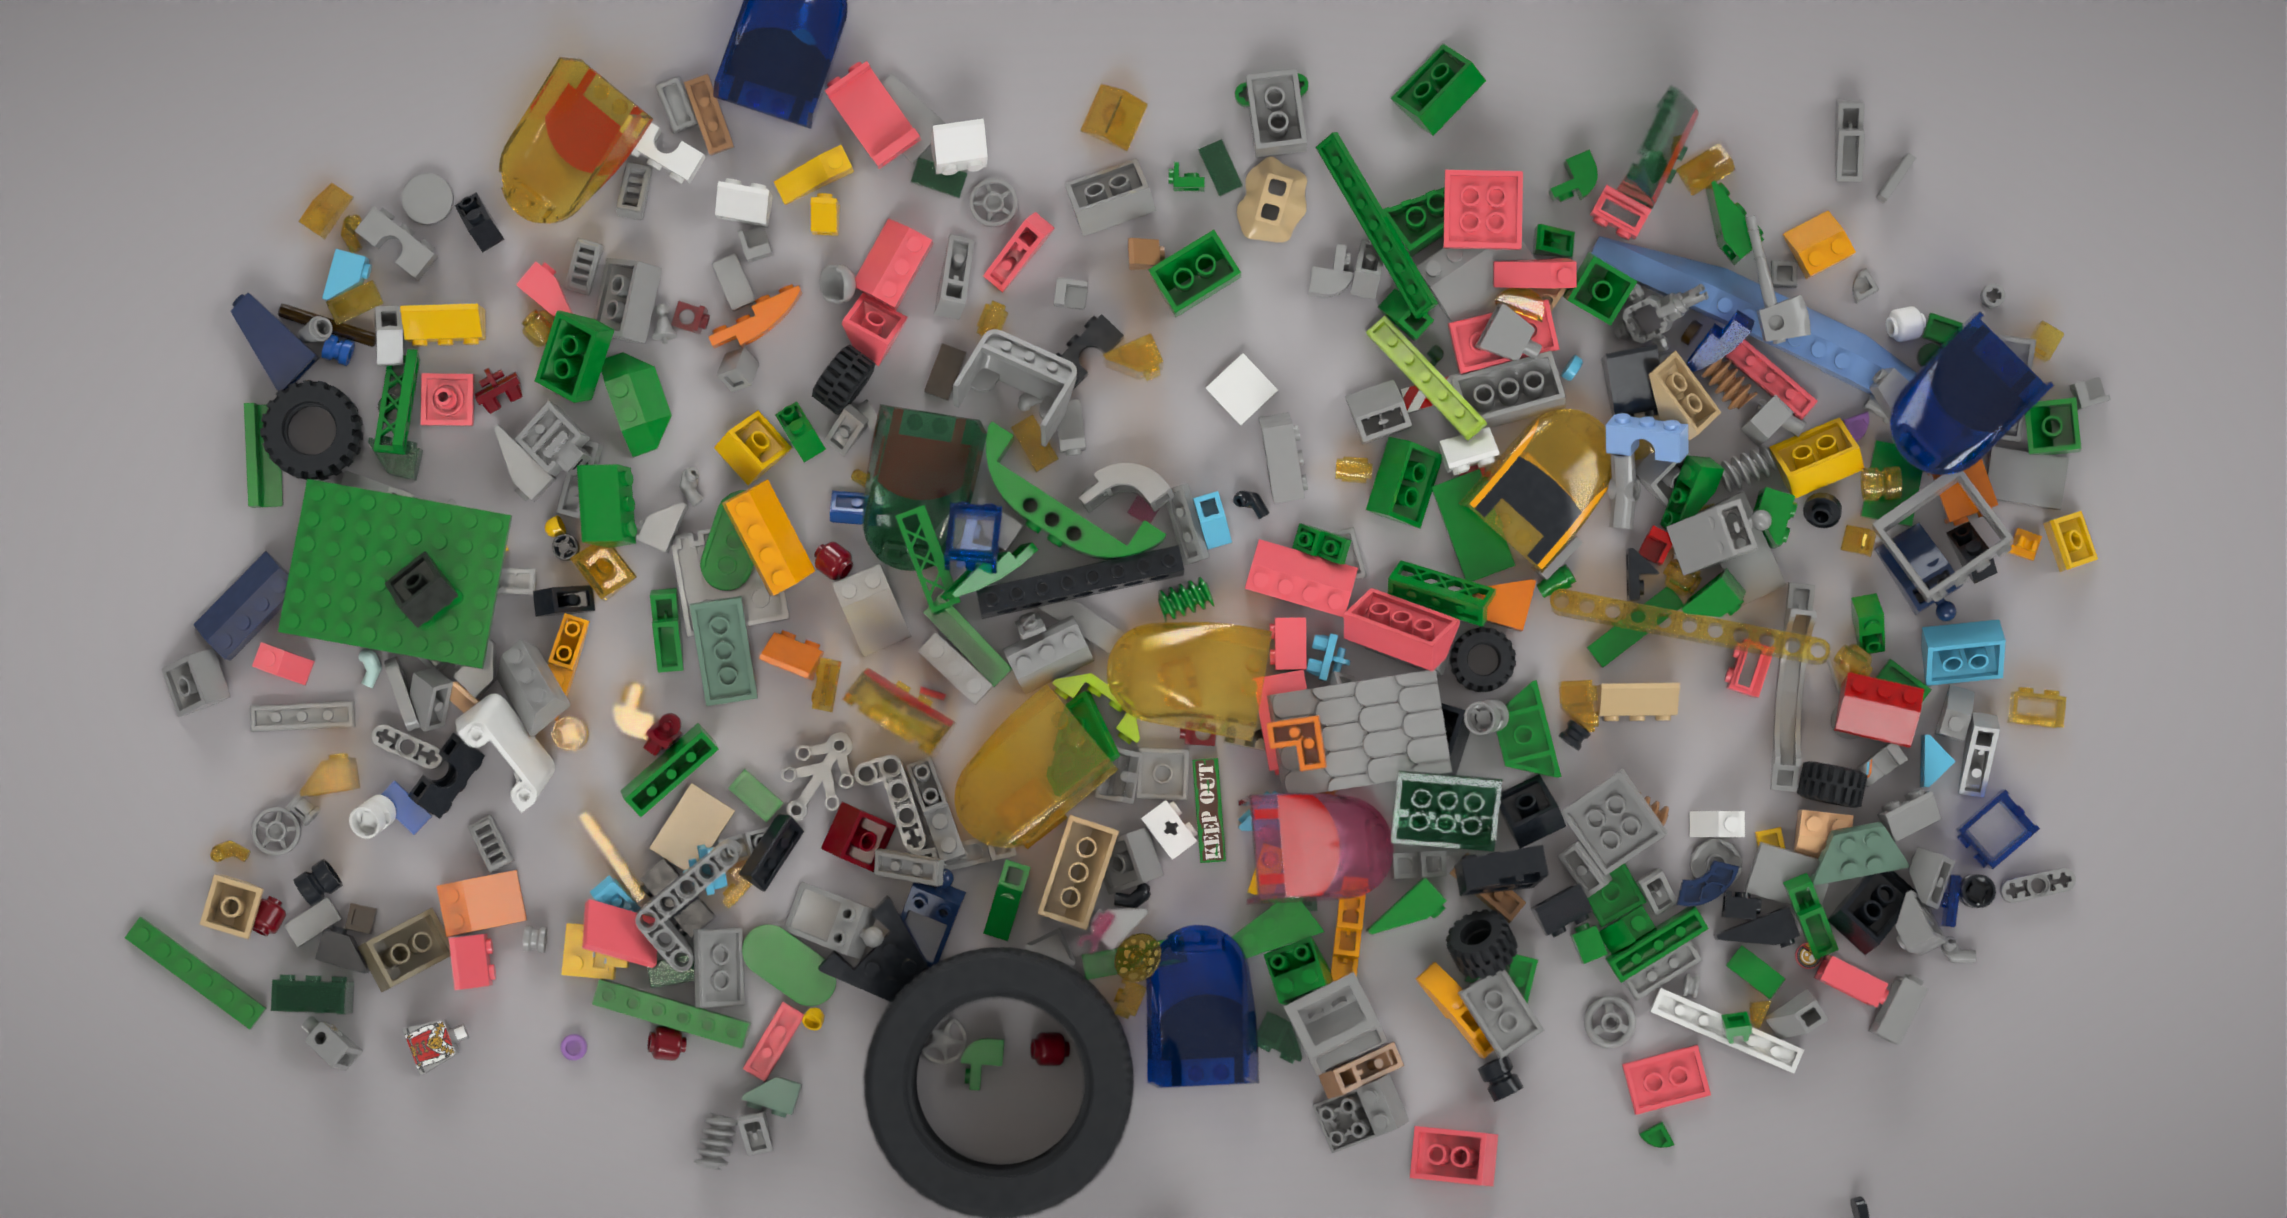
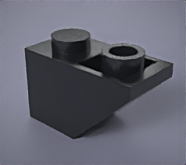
[455,192,504,253]
[1946,522,1998,584]

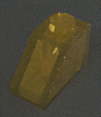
[298,183,354,240]

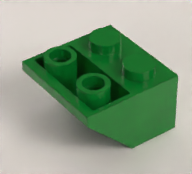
[1753,487,1798,549]
[1263,936,1333,1006]

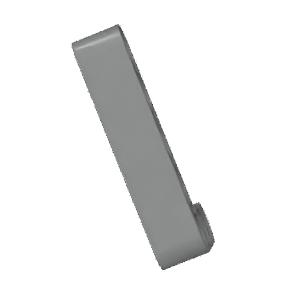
[635,839,741,972]

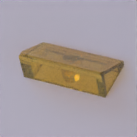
[1676,143,1735,196]
[326,280,384,325]

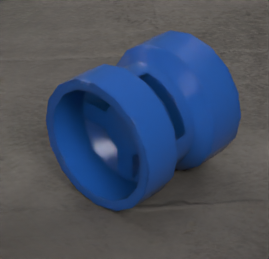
[321,334,355,366]

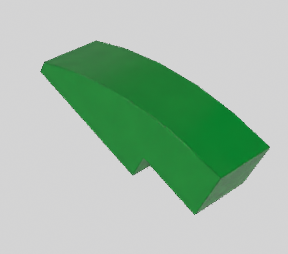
[650,588,684,673]
[1783,873,1839,960]

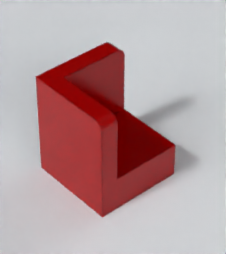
[1638,525,1672,566]

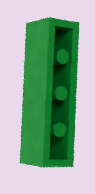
[621,723,719,817]

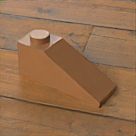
[1319,1042,1404,1099]

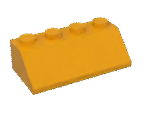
[722,479,816,596]

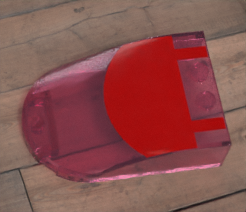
[1239,793,1394,904]

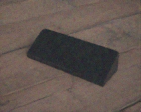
[739,814,804,892]

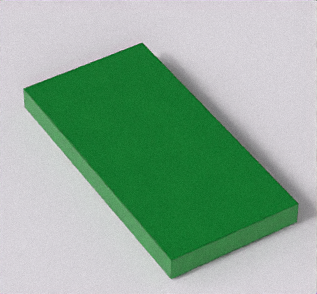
[1431,469,1516,582]

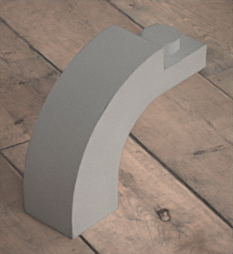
[1079,463,1175,513]

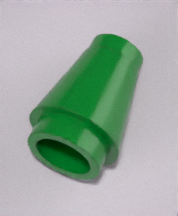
[1536,564,1577,598]

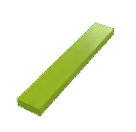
[1366,315,1487,441]

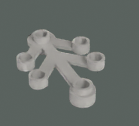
[781,733,855,821]

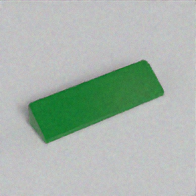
[1605,906,1709,983]

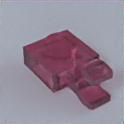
[1077,911,1116,954]

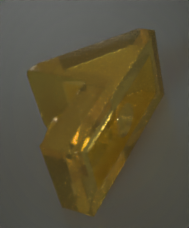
[722,867,752,909]

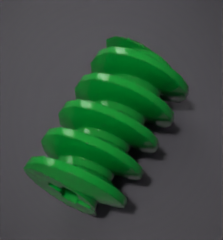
[1158,577,1215,623]

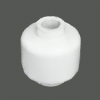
[1885,306,1926,342]

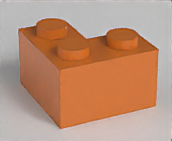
[1267,715,1327,771]

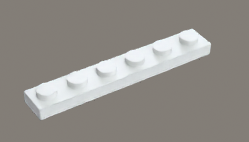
[1650,988,1804,1073]

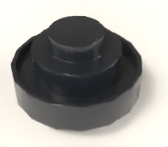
[1803,492,1842,528]

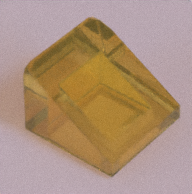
[1841,525,1876,557]
[1749,1000,1772,1029]

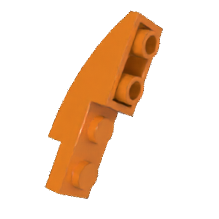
[708,284,802,349]

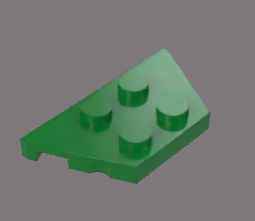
[1496,680,1562,778]

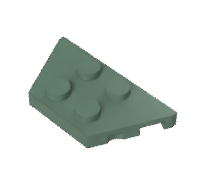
[1810,821,1909,886]

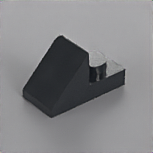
[1626,548,1660,601]

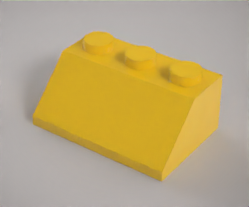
[400,303,486,347]
[1769,417,1865,499]

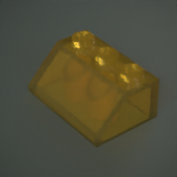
[1103,333,1164,381]

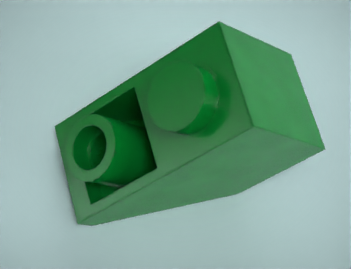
[1377,289,1434,342]
[775,401,826,463]
[1851,593,1885,656]

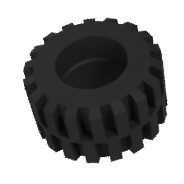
[812,345,875,415]
[1450,627,1516,692]
[1797,761,1867,808]
[1446,909,1518,979]

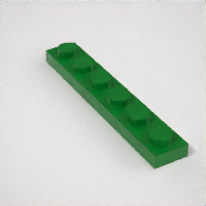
[125,917,267,1029]

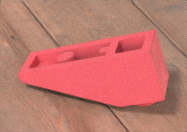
[983,212,1055,292]
[1493,258,1577,288]
[516,261,573,317]

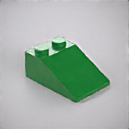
[1366,878,1447,935]

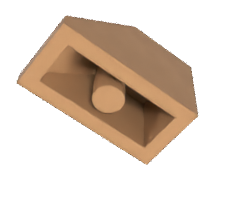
[1128,238,1165,270]

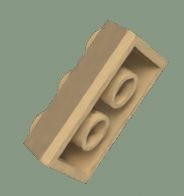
[1597,683,1680,721]

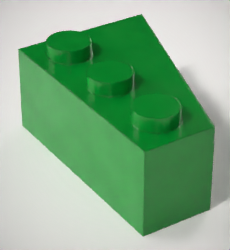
[1231,895,1324,958]

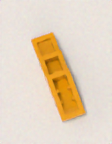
[1330,876,1367,982]

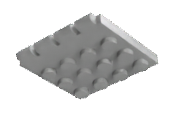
[671,528,790,637]

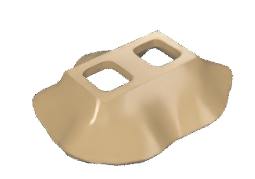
[1237,157,1307,243]

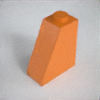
[1472,579,1537,632]

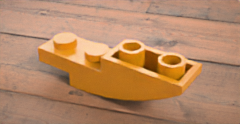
[548,613,590,721]
[1415,962,1494,1059]

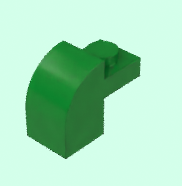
[1549,149,1598,202]
[961,1038,1005,1091]

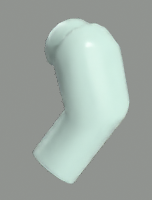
[359,649,382,689]

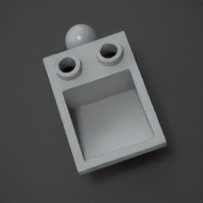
[1666,499,1772,576]
[784,882,884,959]

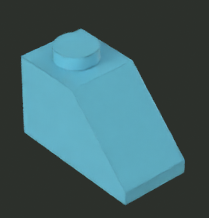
[322,249,372,303]

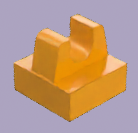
[2008,528,2042,561]

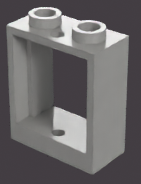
[1869,974,1928,1045]

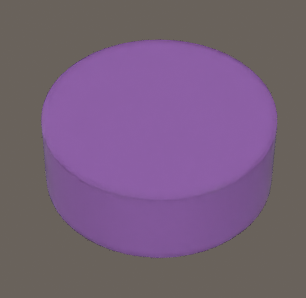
[561,1034,588,1061]

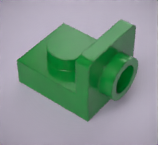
[1168,162,1205,192]

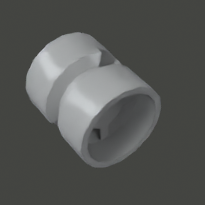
[1464,699,1509,735]

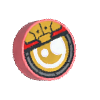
[1795,943,1822,969]

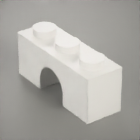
[630,116,706,184]

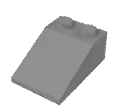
[1246,69,1307,158]
[832,564,911,657]

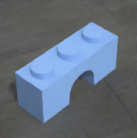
[1606,413,1689,463]

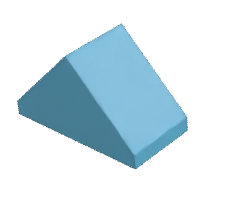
[1920,735,1956,787]

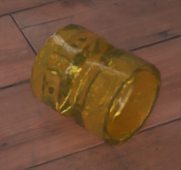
[1861,466,1902,501]
[552,717,589,751]

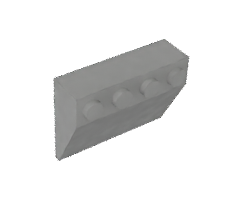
[1416,240,1534,322]

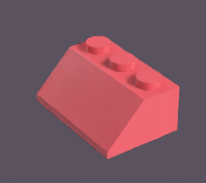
[855,218,934,310]

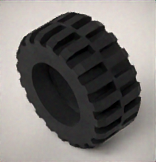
[260,380,364,481]

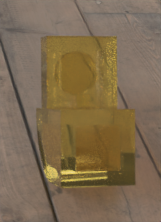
[613,682,657,740]

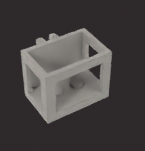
[1284,972,1387,1076]

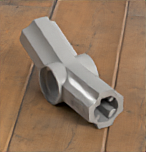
[1608,453,1641,529]

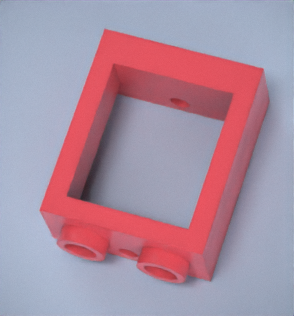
[1814,955,1889,1007]

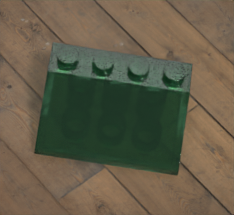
[1390,770,1503,852]

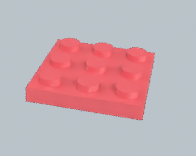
[1443,170,1523,250]

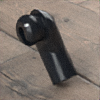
[1114,883,1151,908]

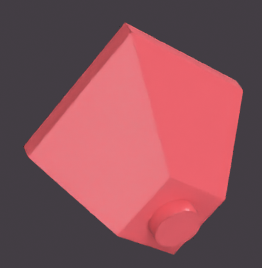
[841,293,908,366]

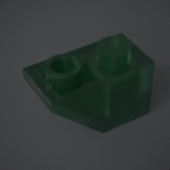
[368,436,423,481]
[1254,1010,1302,1064]

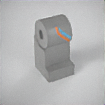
[1856,743,1908,787]

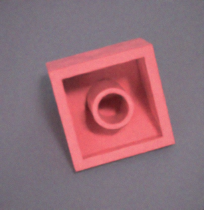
[449,934,496,990]

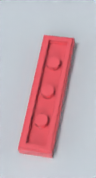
[1722,335,1818,420]

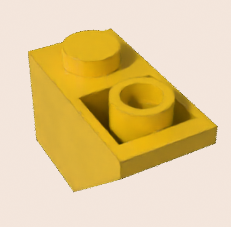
[811,193,840,236]

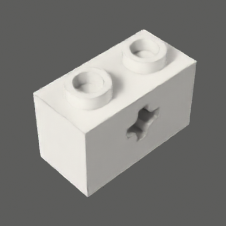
[1141,800,1198,860]

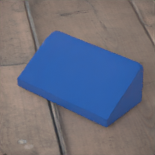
[830,491,884,526]

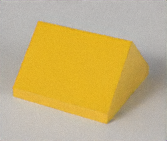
[2043,511,2098,572]

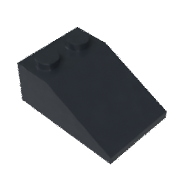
[1828,871,1917,955]

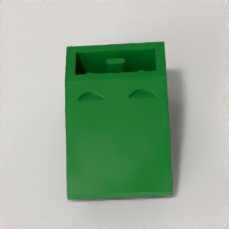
[1705,180,1764,265]

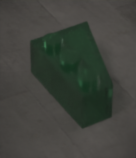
[271,974,354,1015]

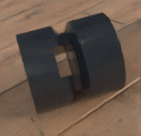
[293,859,343,907]
[1956,874,1996,908]
[1477,1055,1523,1102]

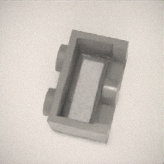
[1094,749,1142,804]

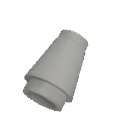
[298,316,332,343]

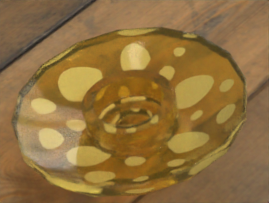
[1115,933,1161,983]

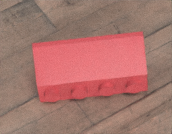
[1245,539,1358,617]
[1344,588,1460,671]

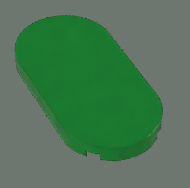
[700,490,754,591]
[742,924,836,1006]

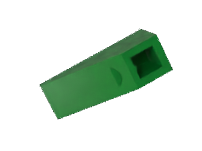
[1660,455,1725,530]
[983,859,1031,941]

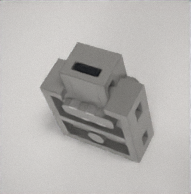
[515,401,592,476]

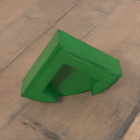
[1639,1121,1675,1148]

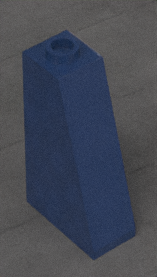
[230,293,320,391]

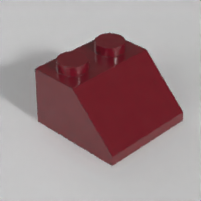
[820,802,896,872]

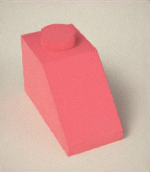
[252,642,315,685]

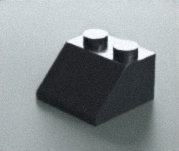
[1493,774,1566,849]
[1530,883,1593,938]

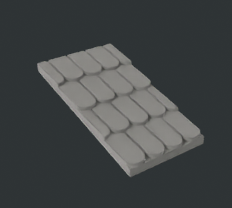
[1267,669,1452,795]

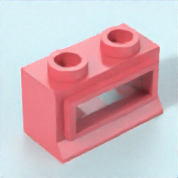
[1590,185,1652,240]
[1724,639,1775,698]

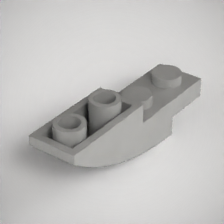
[906,756,967,864]

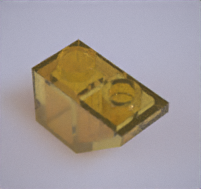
[1559,680,1599,733]

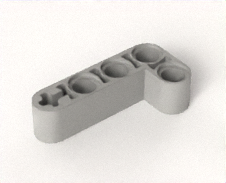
[854,754,927,852]

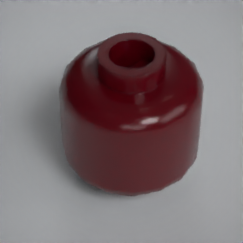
[814,542,853,580]
[252,896,286,937]
[647,1026,687,1061]
[1030,1032,1070,1066]

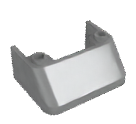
[953,329,1077,447]

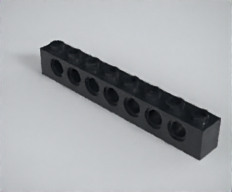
[976,545,1184,619]

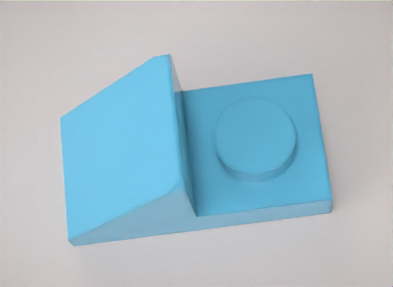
[590,875,640,912]

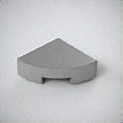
[1852,268,1879,304]

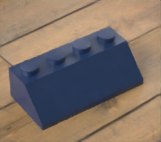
[193,551,289,661]

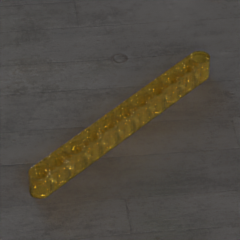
[1550,589,1830,665]

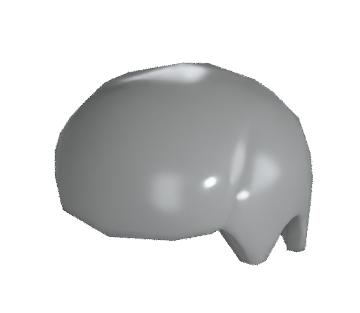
[819,265,856,304]

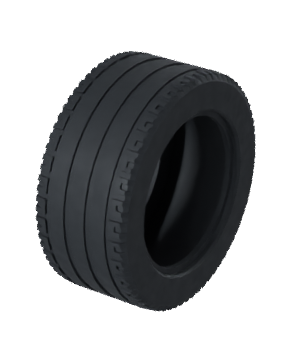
[864,947,1133,1218]

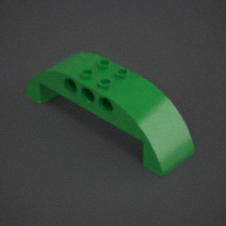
[986,421,1166,560]

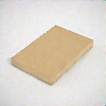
[649,783,735,870]

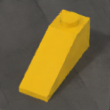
[774,145,854,205]

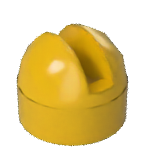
[544,515,566,537]
[802,1007,825,1031]

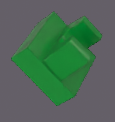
[1721,1011,1752,1044]

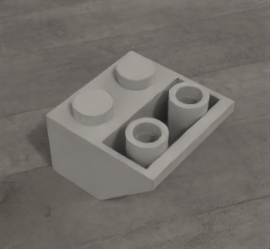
[1345,379,1412,445]
[1877,789,1941,842]

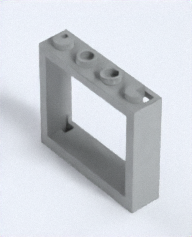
[1872,464,2014,603]

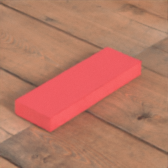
[743,1001,804,1082]

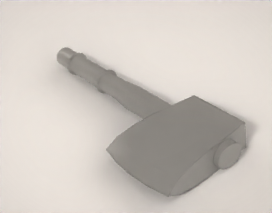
[1745,215,1811,344]

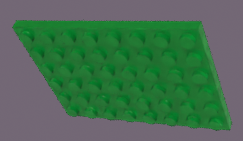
[278,479,512,669]

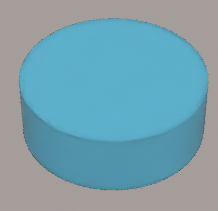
[1561,355,1583,381]

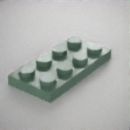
[690,596,758,706]

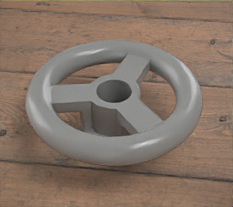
[1584,996,1636,1048]

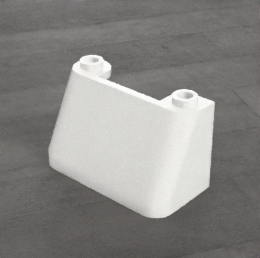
[455,694,555,813]

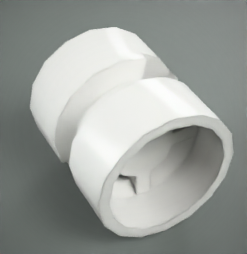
[349,795,396,839]

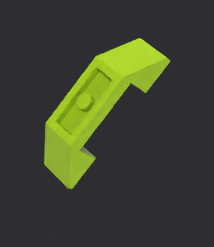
[1052,673,1140,745]

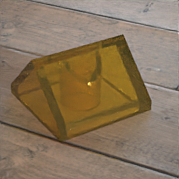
[1080,84,1148,151]
[570,545,637,602]

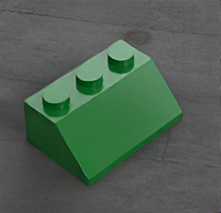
[1390,43,1486,136]
[1148,229,1241,317]
[534,311,615,403]
[1366,436,1443,529]
[577,464,637,548]

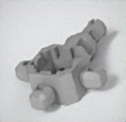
[1614,284,1709,354]

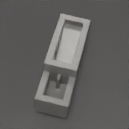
[1835,100,1865,182]

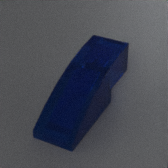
[1686,310,1755,372]

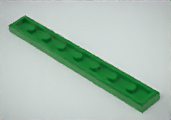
[1315,132,1438,318]

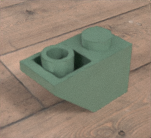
[742,1076,802,1118]

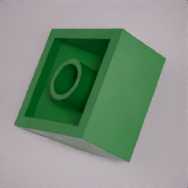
[1563,252,1638,326]
[2024,397,2081,455]
[1681,568,1746,618]

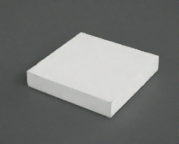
[1205,353,1278,426]

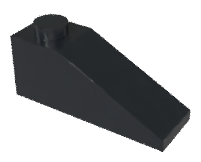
[1714,907,1800,948]

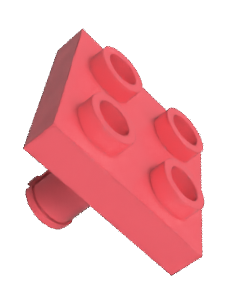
[420,373,474,426]

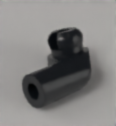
[1233,490,1270,519]

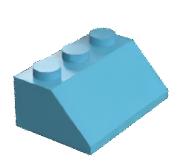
[1921,619,2006,686]

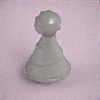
[652,303,677,344]

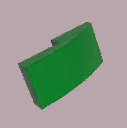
[1292,523,1352,565]
[1726,945,1786,1000]

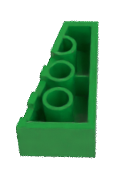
[1383,187,1445,257]

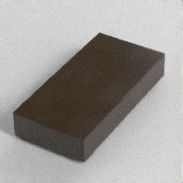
[924,343,967,401]

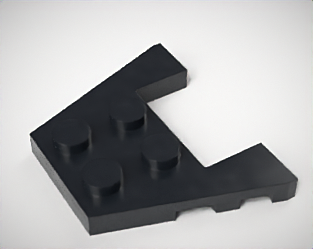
[818,895,928,1002]

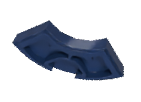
[1676,860,1739,906]

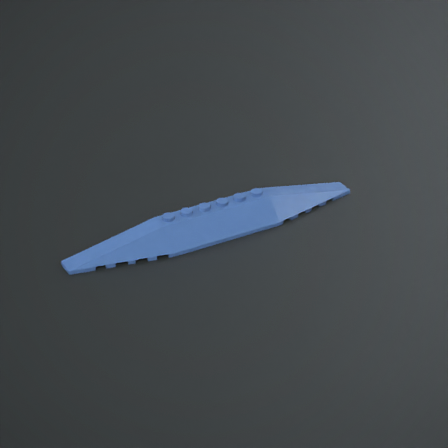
[1591,236,1965,437]

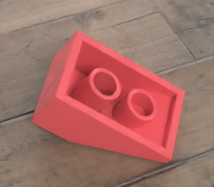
[1410,1126,1498,1187]

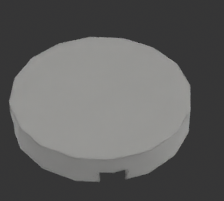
[402,173,454,225]
[1690,839,1742,885]

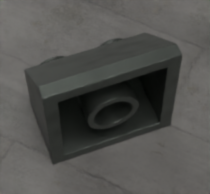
[384,551,459,628]

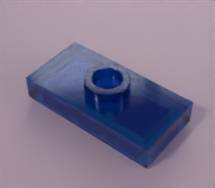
[1940,875,1962,927]

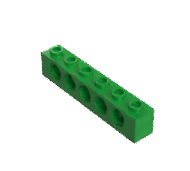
[592,979,751,1049]

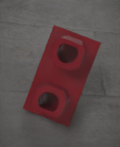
[475,368,523,414]
[643,713,682,756]

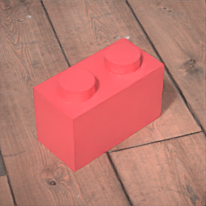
[1269,617,1307,671]

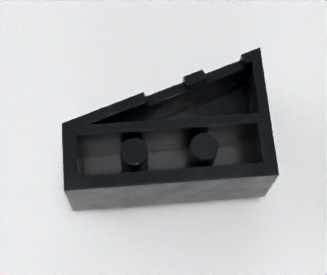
[1454,845,1549,896]

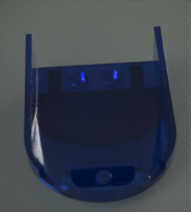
[713,0,848,129]
[1890,312,2054,475]
[1146,925,1259,1088]

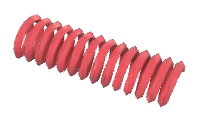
[920,686,946,700]

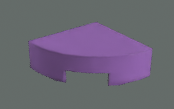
[1843,411,1869,442]

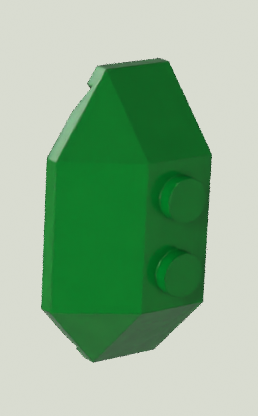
[601,352,672,458]

